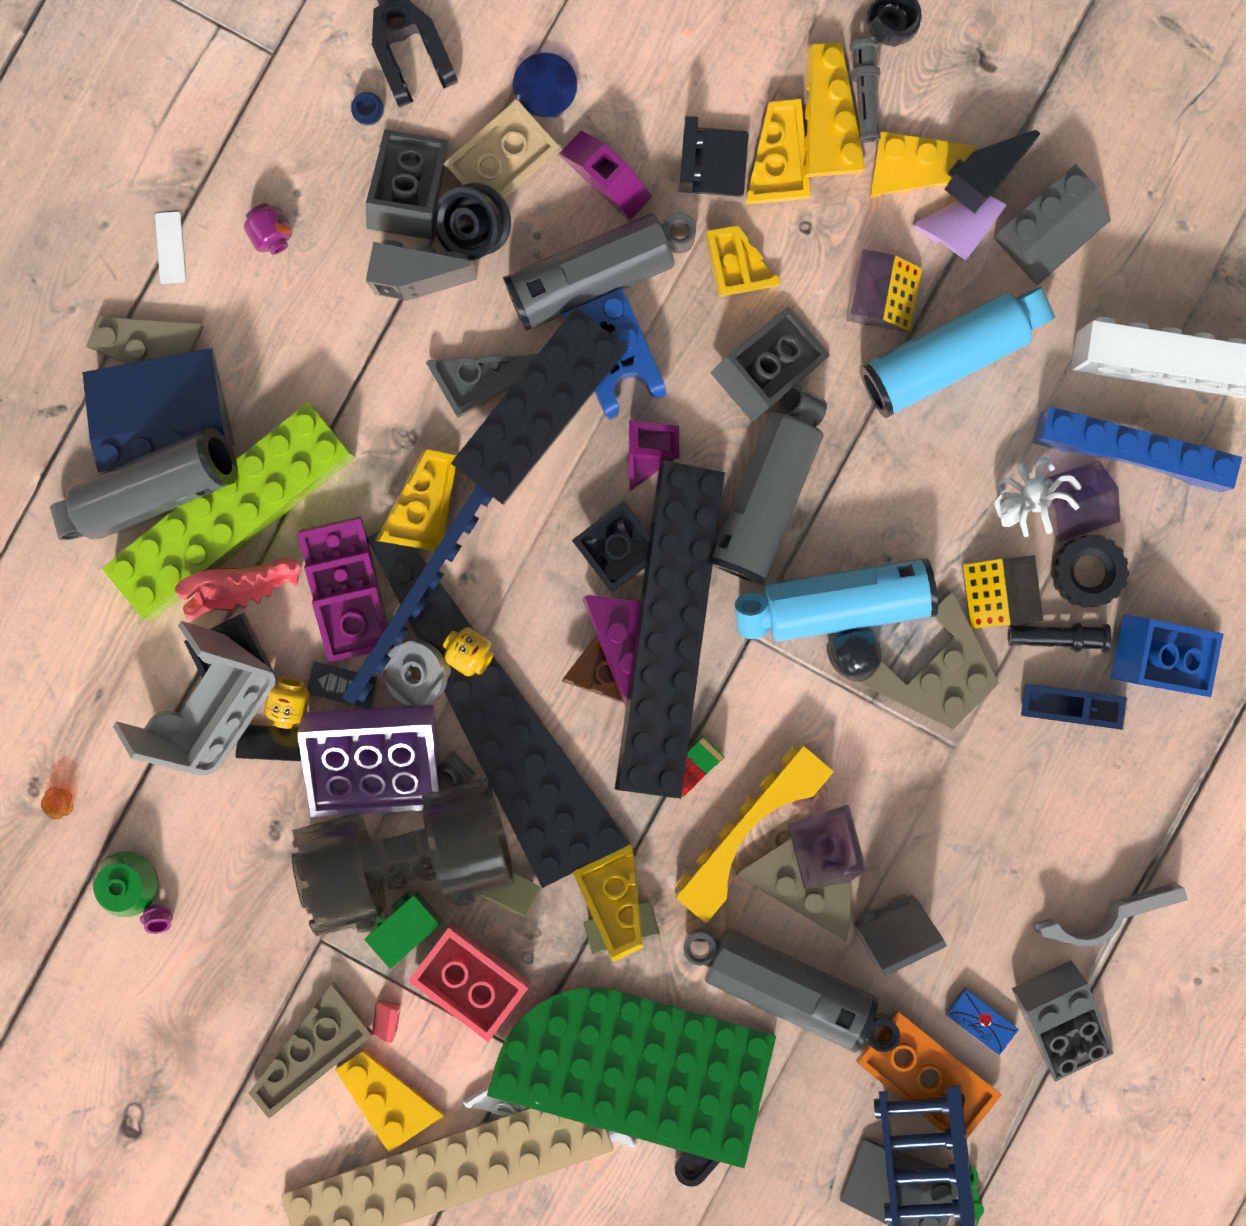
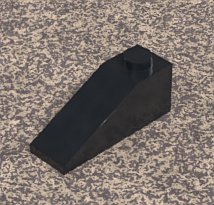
[944,130,1041,214]

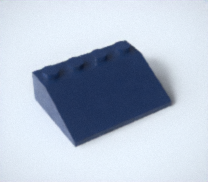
[82,348,235,472]

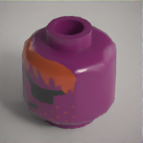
[244,203,293,255]

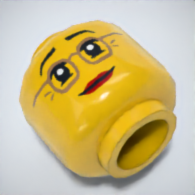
[443,627,494,677]
[264,677,310,729]

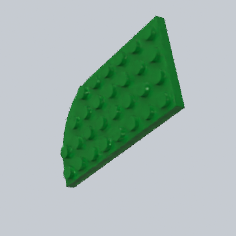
[487,988,776,1169]

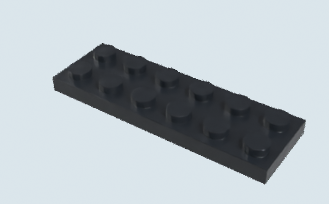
[451,307,628,506]

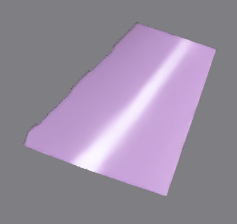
[914,196,1006,261]

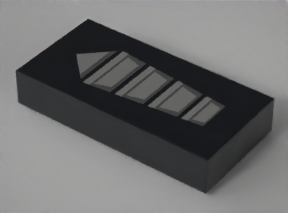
[307,661,378,709]

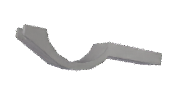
[1033,883,1188,947]

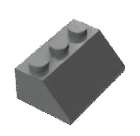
[994,164,1111,286]

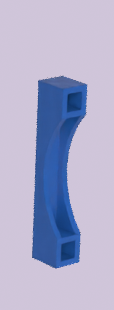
[1033,406,1242,492]

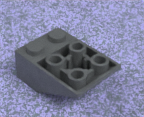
[366,239,477,301]
[1012,960,1114,1082]

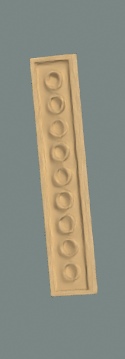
[281,1108,614,1226]

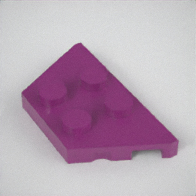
[583,595,640,707]

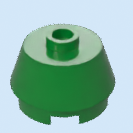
[93,851,158,917]

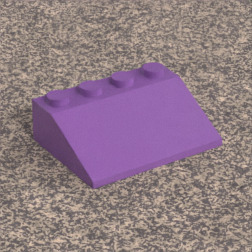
[297,705,442,817]

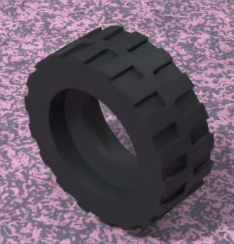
[1051,534,1129,607]

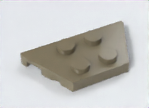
[736,834,853,941]

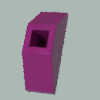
[559,130,652,221]

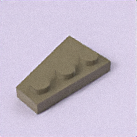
[86,317,204,364]

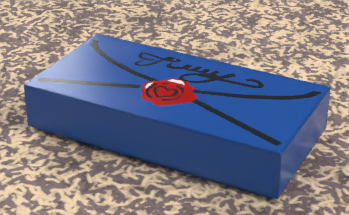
[945,987,1019,1056]

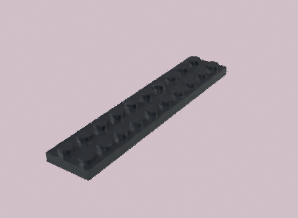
[614,460,725,799]

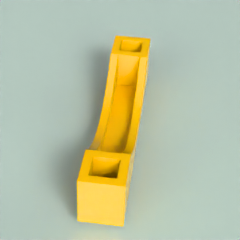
[674,744,834,923]

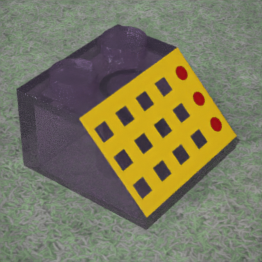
[846,249,922,333]

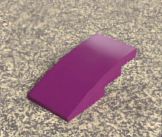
[297,516,393,663]

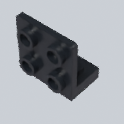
[679,116,749,197]

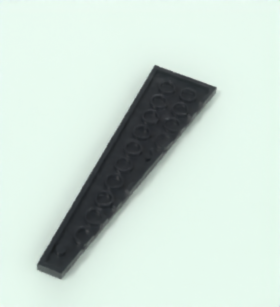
[367,530,630,888]

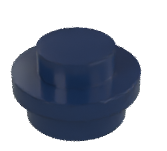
[351,92,384,126]

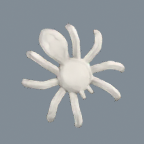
[995,457,1081,537]

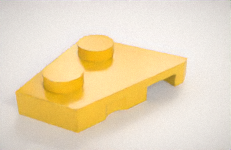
[704,225,781,297]

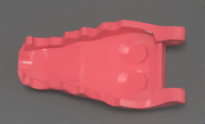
[175,557,301,620]

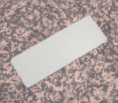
[155,212,186,284]

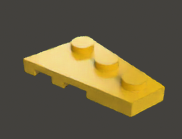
[745,99,811,205]
[869,131,977,198]
[376,449,457,551]
[573,844,644,962]
[335,1049,445,1152]

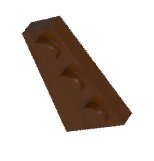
[562,635,624,703]

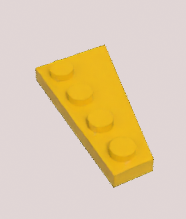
[803,43,865,178]

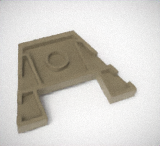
[860,592,999,729]

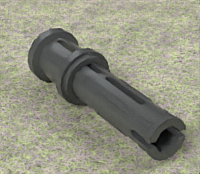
[849,38,881,143]

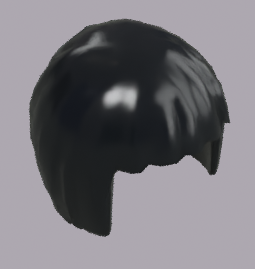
[867,0,922,47]
[826,628,882,682]

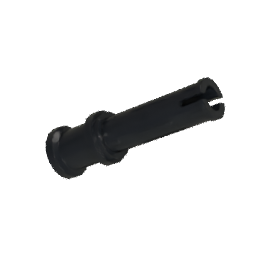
[1007,623,1111,653]

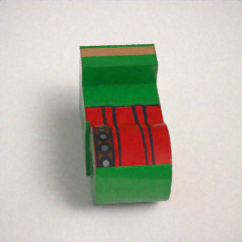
[681,735,725,798]

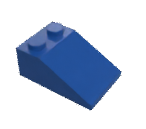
[1110,615,1224,697]

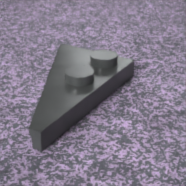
[426,354,537,418]

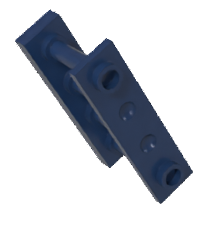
[874,1086,976,1226]

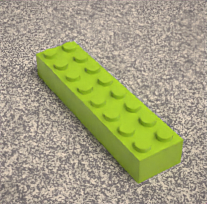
[102,402,355,620]

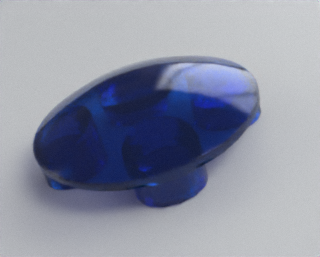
[513,52,577,118]

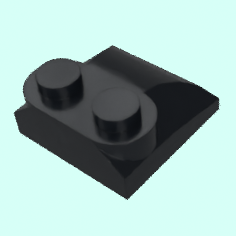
[572,501,650,593]

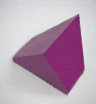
[629,420,680,492]

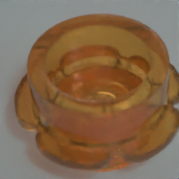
[41,787,74,819]

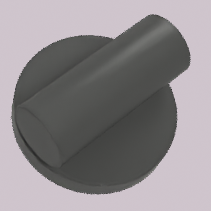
[439,751,476,788]

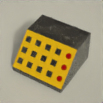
[962,555,1043,629]

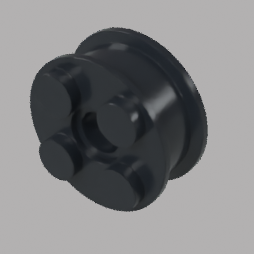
[433,182,511,260]

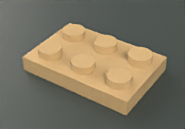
[444,99,560,200]

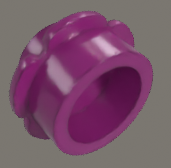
[140,904,173,934]

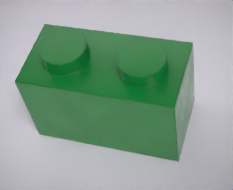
[364,891,443,969]

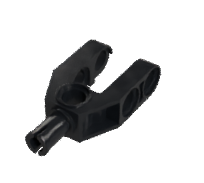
[372,0,458,108]

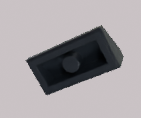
[235,725,302,761]

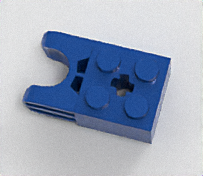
[562,288,666,420]

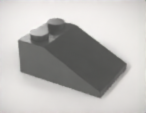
[366,129,449,240]
[710,306,830,422]
[854,894,947,976]
[840,1138,958,1226]

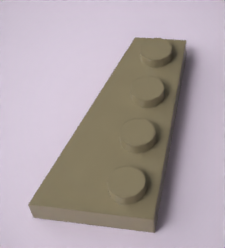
[249,982,374,1119]

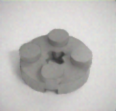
[384,639,451,706]

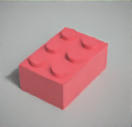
[408,922,530,1042]

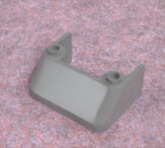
[113,621,276,775]

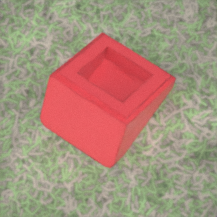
[372,1001,401,1043]

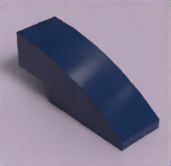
[1021,683,1128,730]

